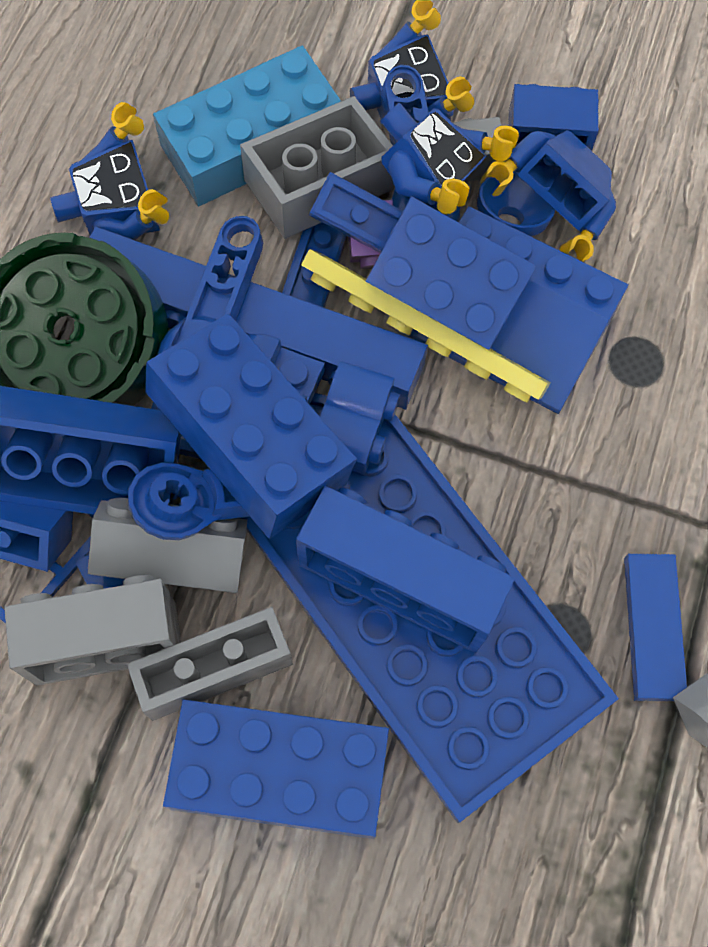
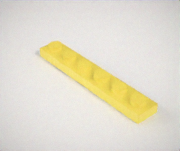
[301,249,551,402]

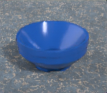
[477,172,555,237]

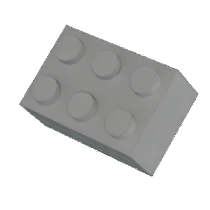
[240,96,395,239]
[4,575,181,686]

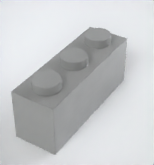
[88,498,248,593]
[127,607,293,721]

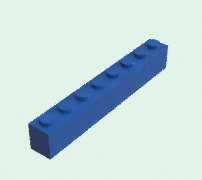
[89,226,428,410]

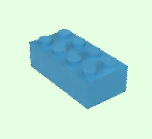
[153,45,341,207]

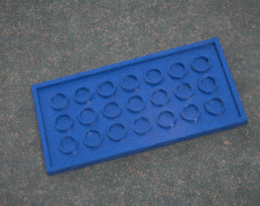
[240,415,619,823]

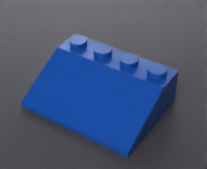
[402,206,629,414]

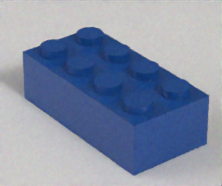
[145,313,357,540]
[0,386,181,515]
[296,485,515,653]
[163,699,389,839]

